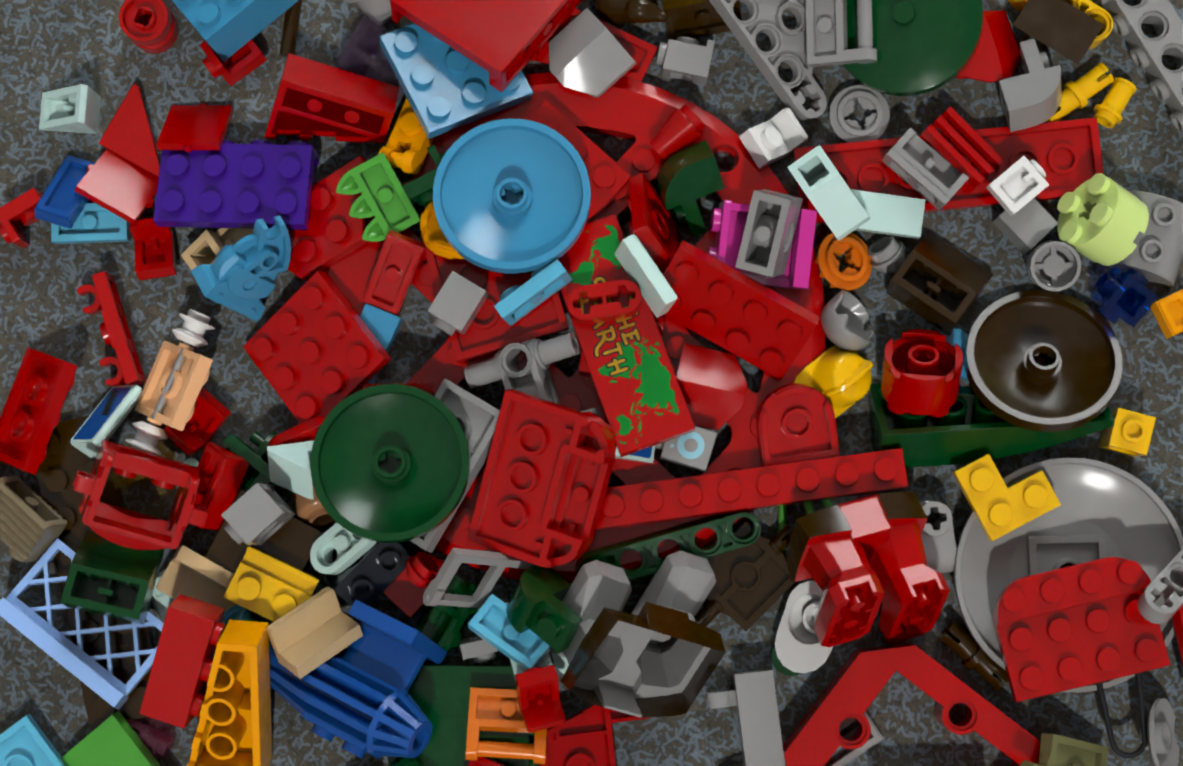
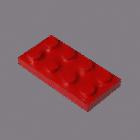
[663,240,820,380]

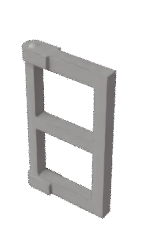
[423,548,552,609]

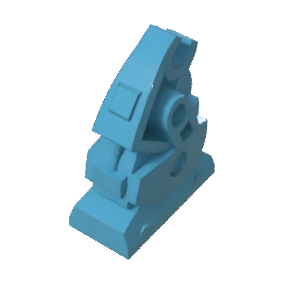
[191,216,292,321]

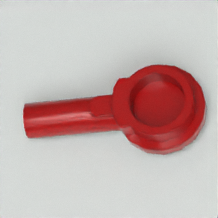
[405,552,458,588]

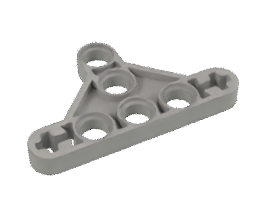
[709,0,827,121]

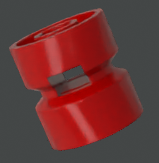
[118,0,179,54]

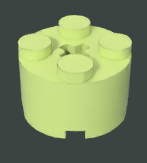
[1057,173,1149,266]

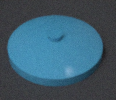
[433,118,591,274]

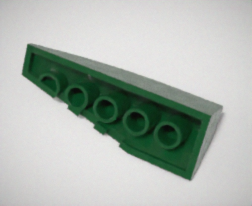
[868,383,1114,468]

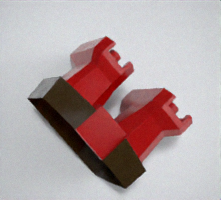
[787,492,950,647]

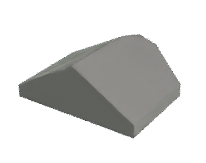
[549,8,637,98]

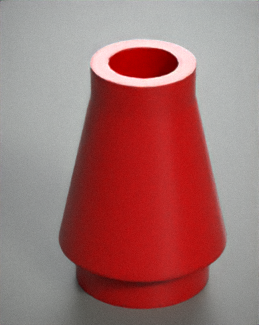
[649,104,706,160]

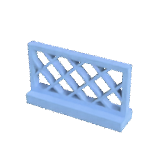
[0,538,164,710]

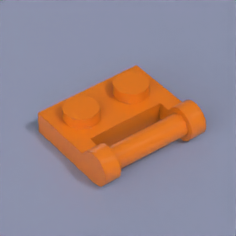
[465,687,547,764]

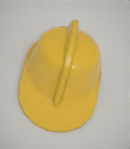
[794,345,873,419]

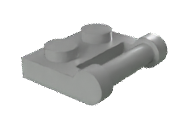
[806,0,877,67]

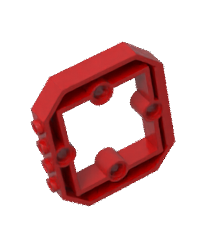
[783,642,1041,766]

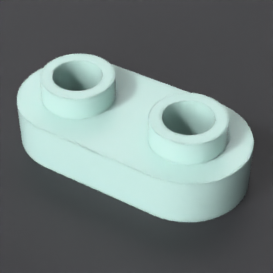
[310,523,376,575]

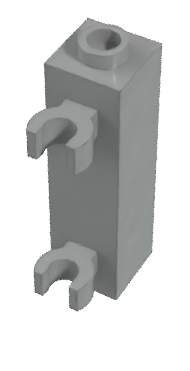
[707,669,785,766]

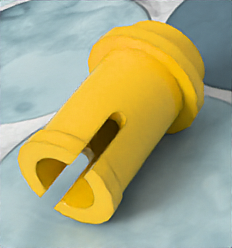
[1093,77,1137,128]

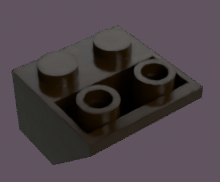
[886,232,994,336]

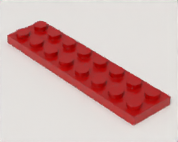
[792,117,1104,224]

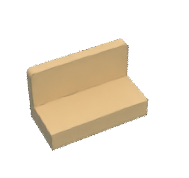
[156,545,236,611]
[266,586,363,679]

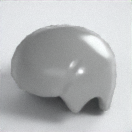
[820,290,874,351]

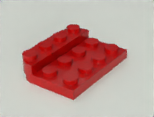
[467,389,616,568]
[992,557,1171,702]

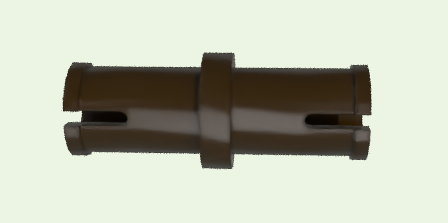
[938,620,1008,691]

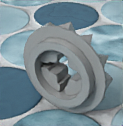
[829,85,890,143]

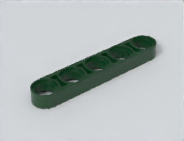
[575,510,761,580]

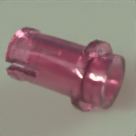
[128,718,175,758]

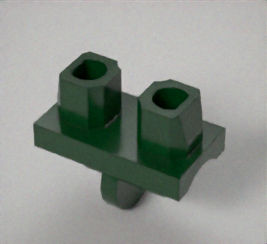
[223,431,281,490]
[416,575,478,651]

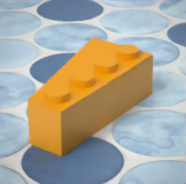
[187,619,272,766]

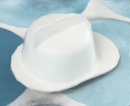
[775,580,833,674]

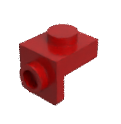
[199,39,267,86]
[129,217,177,281]
[164,388,232,455]
[515,665,566,733]

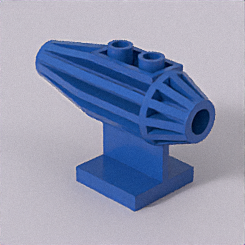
[269,600,447,759]

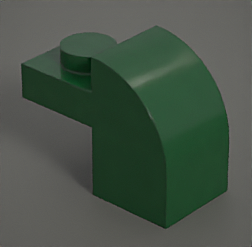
[657,140,725,237]
[506,565,582,653]

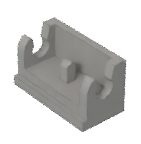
[882,127,969,211]

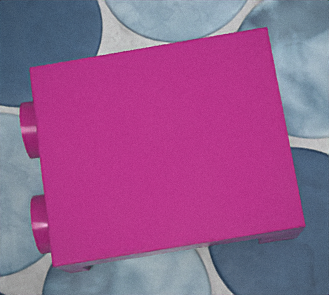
[707,200,817,291]

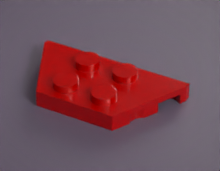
[287,156,369,281]

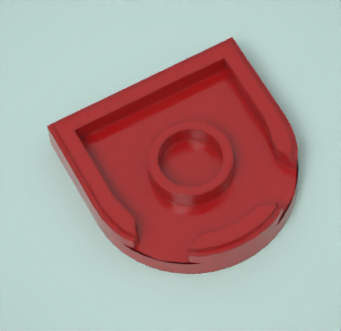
[756,383,840,467]

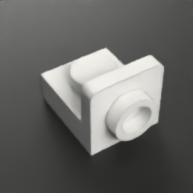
[739,107,808,169]
[986,156,1049,216]

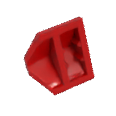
[955,10,1021,83]
[676,343,748,431]

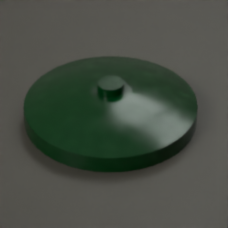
[843,0,983,96]
[310,384,470,543]

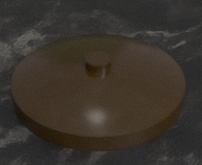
[964,290,1123,432]

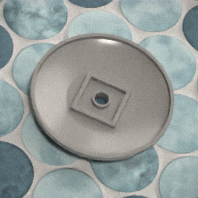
[954,457,1183,693]

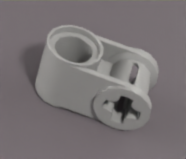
[920,500,957,573]

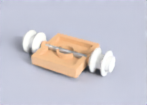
[125,309,215,455]

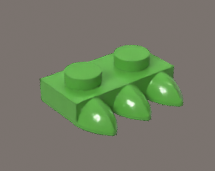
[336,152,420,242]

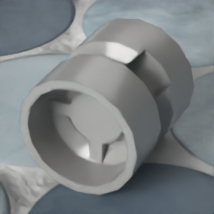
[1025,240,1081,292]

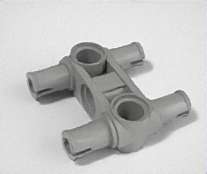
[464,332,601,418]

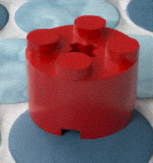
[881,329,963,417]

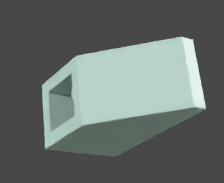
[787,145,871,241]

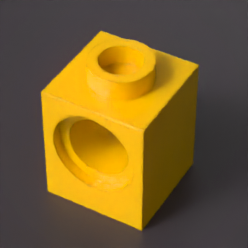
[1099,408,1156,457]

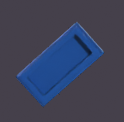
[34,155,95,229]

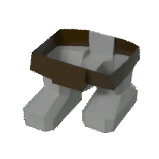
[550,550,725,718]

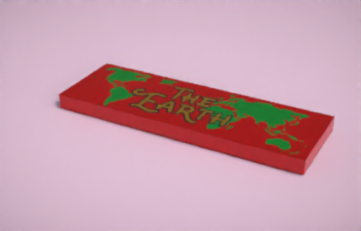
[558,214,695,457]

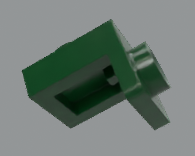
[403,145,446,206]

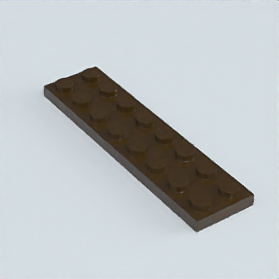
[36,415,155,730]

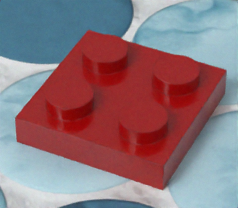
[627,172,680,273]

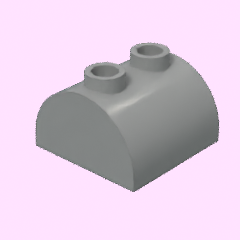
[1098,190,1183,288]

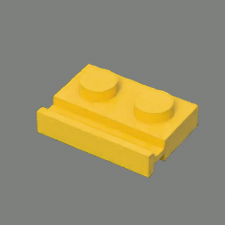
[223,546,320,622]

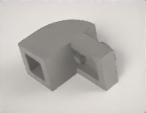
[999,38,1062,133]

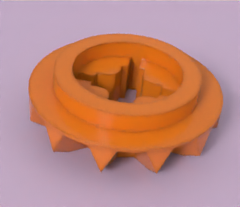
[814,233,872,291]

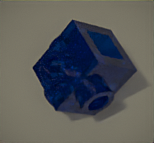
[1090,266,1158,328]

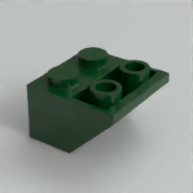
[60,531,164,625]

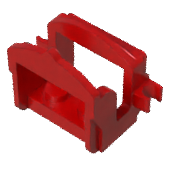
[73,439,209,550]

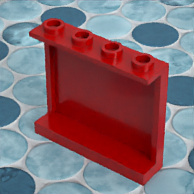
[390,0,582,92]

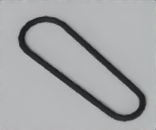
[1096,673,1148,759]

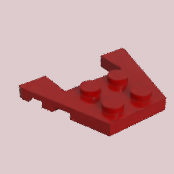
[538,704,650,766]

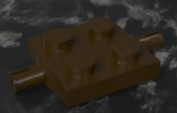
[694,522,795,631]

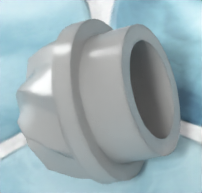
[868,235,907,275]

